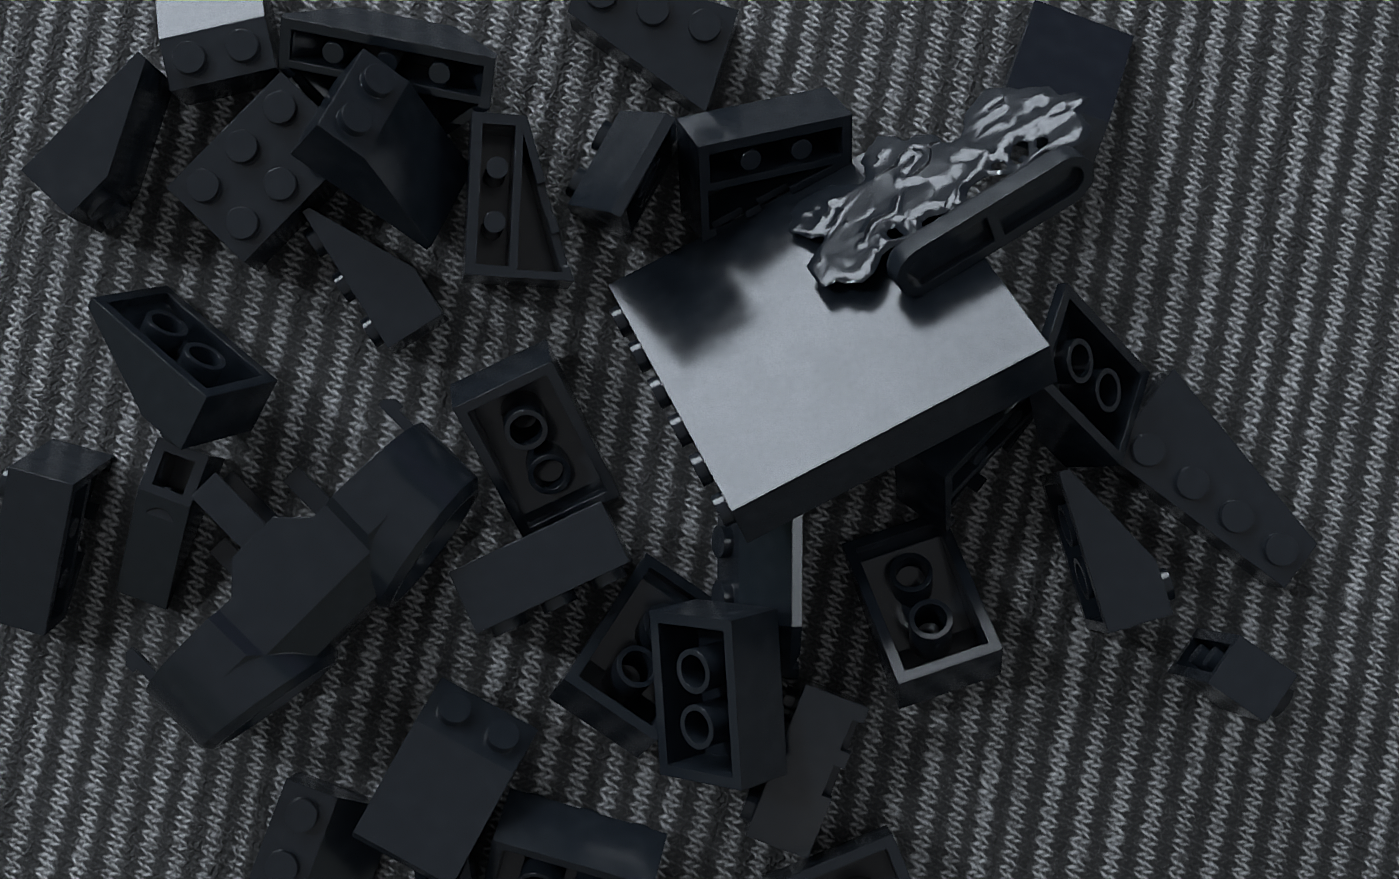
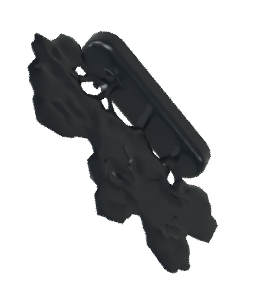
[788,86,1094,296]

